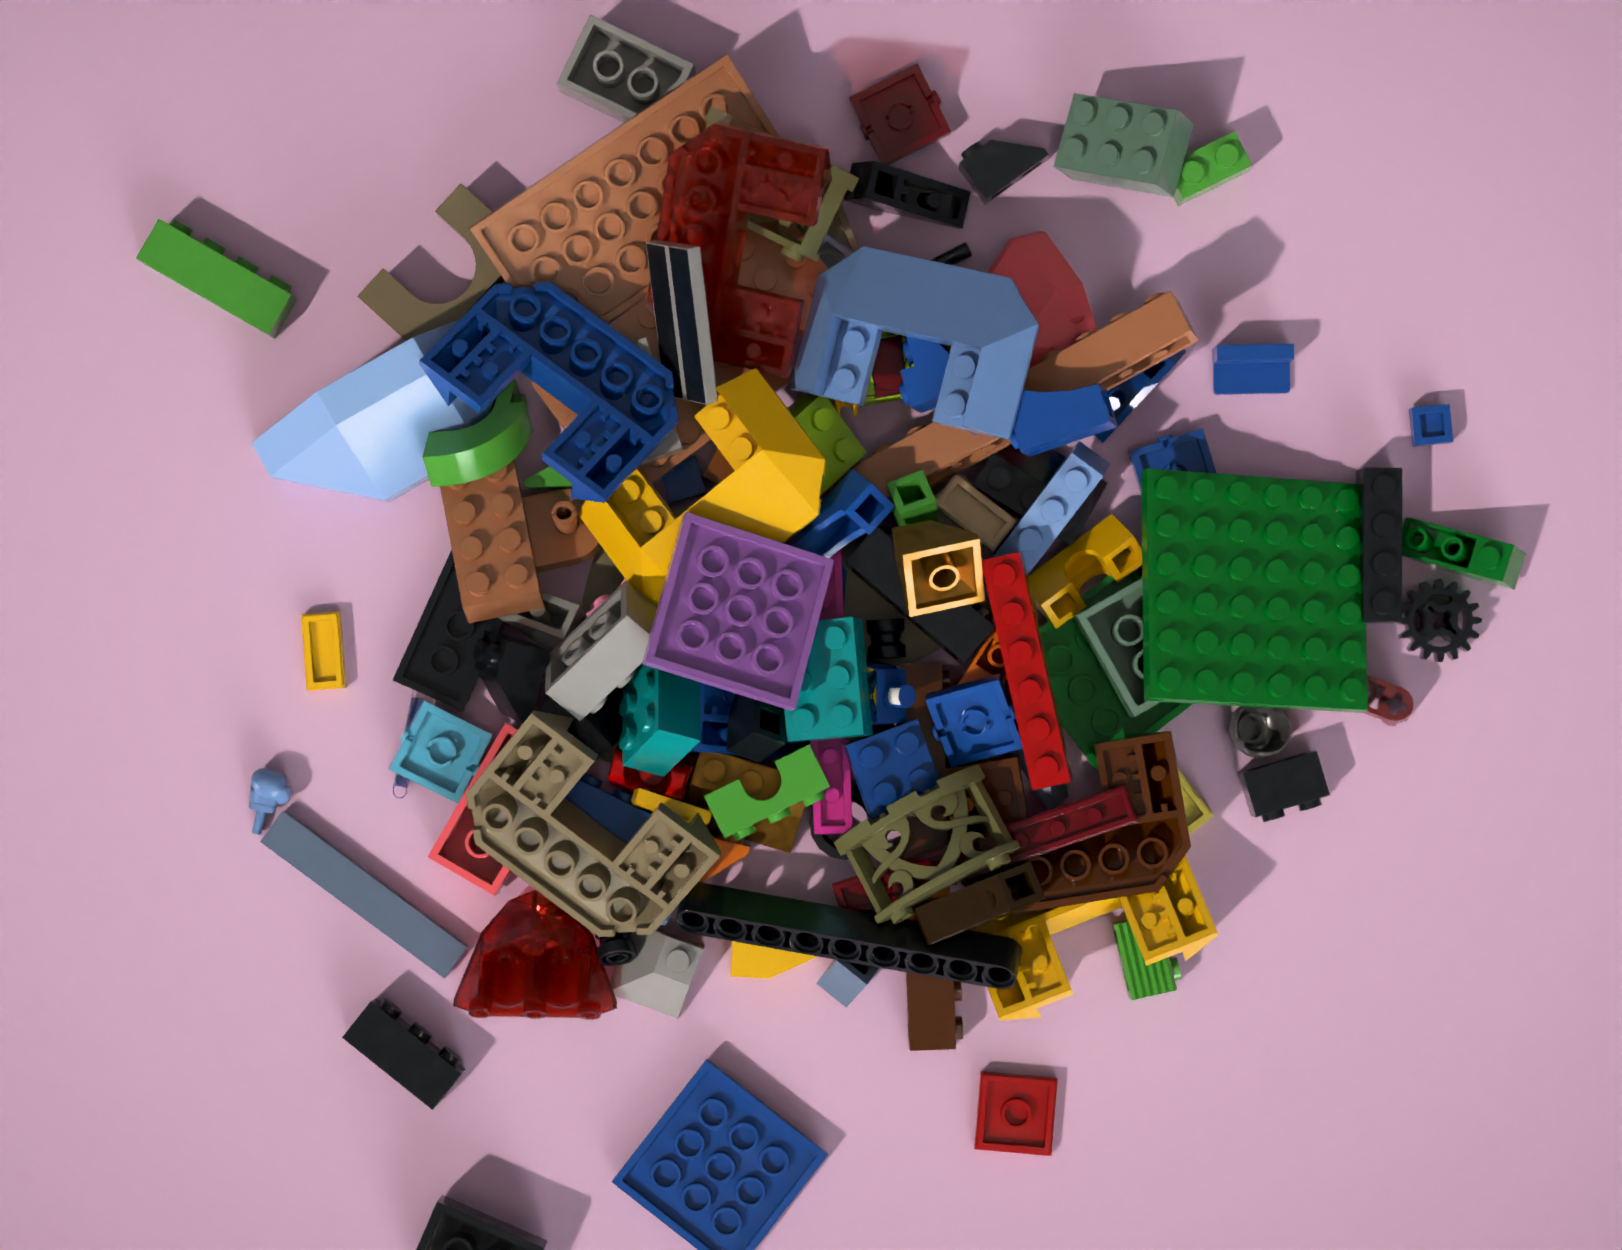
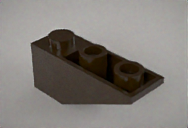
[913,861,1045,946]

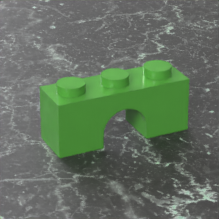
[704,744,830,841]

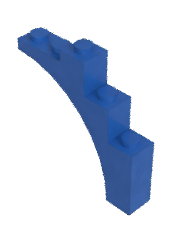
[899,336,1118,457]

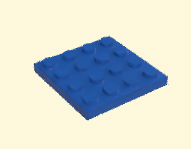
[612,1059,828,1250]

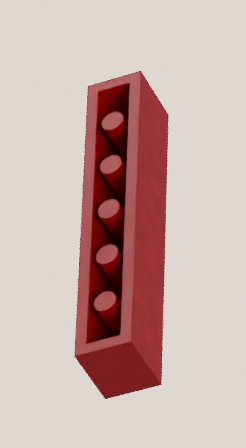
[982,551,1073,791]

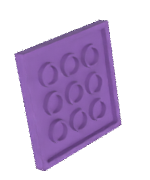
[642,512,834,711]

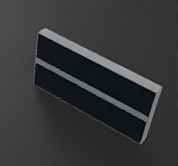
[646,240,718,405]

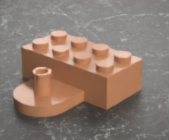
[440,459,602,623]

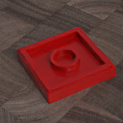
[974,1071,1058,1156]

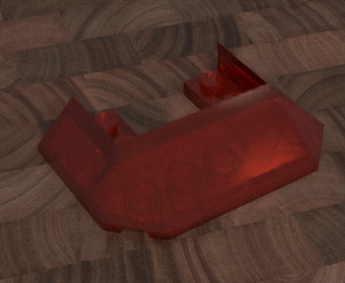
[646,123,832,378]

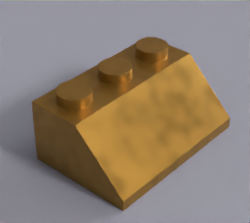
[685,752,805,853]

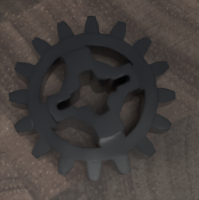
[1397,579,1482,662]

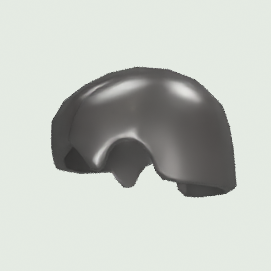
[1228,706,1292,758]

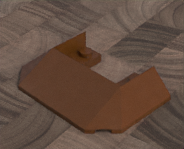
[941,731,1191,915]

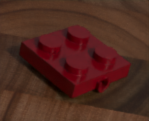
[849,63,951,165]

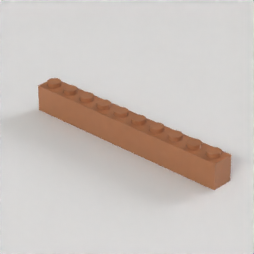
[834,291,1199,500]

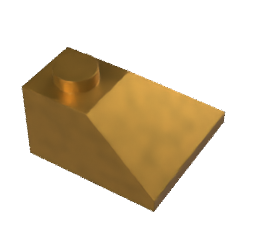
[892,520,985,617]

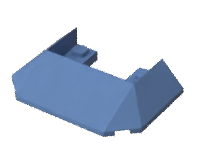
[789,246,1040,440]

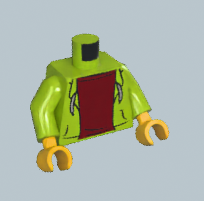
[835,331,914,416]

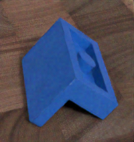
[1212,344,1294,395]

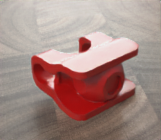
[608,745,698,803]

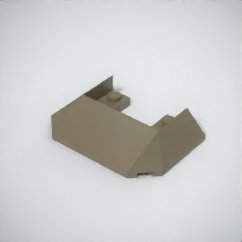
[466,710,722,937]

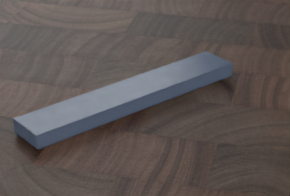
[260,810,469,979]

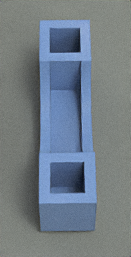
[990,441,1110,575]

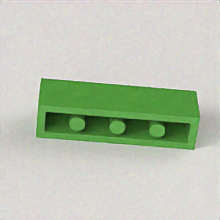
[136,219,298,339]

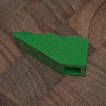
[1402,517,1526,590]

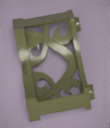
[672,106,859,263]
[833,764,1021,924]

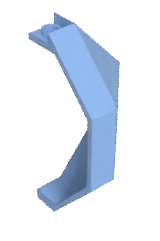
[252,319,497,502]

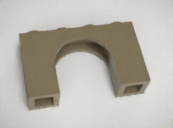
[357,183,504,341]

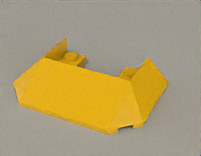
[577,368,827,607]
[971,855,1218,1020]

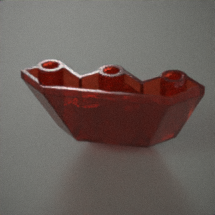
[453,890,617,1020]

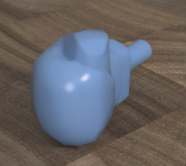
[248,768,292,835]

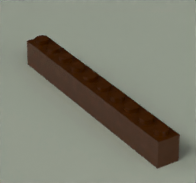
[895,662,963,1051]

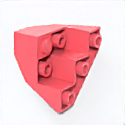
[949,231,1097,369]

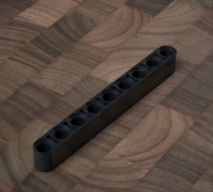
[675,882,1022,989]

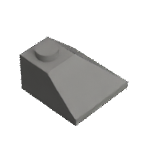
[606,929,705,1019]

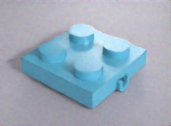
[388,700,492,803]

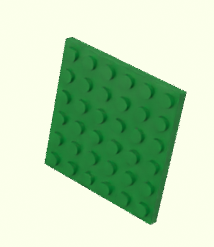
[1141,468,1368,713]

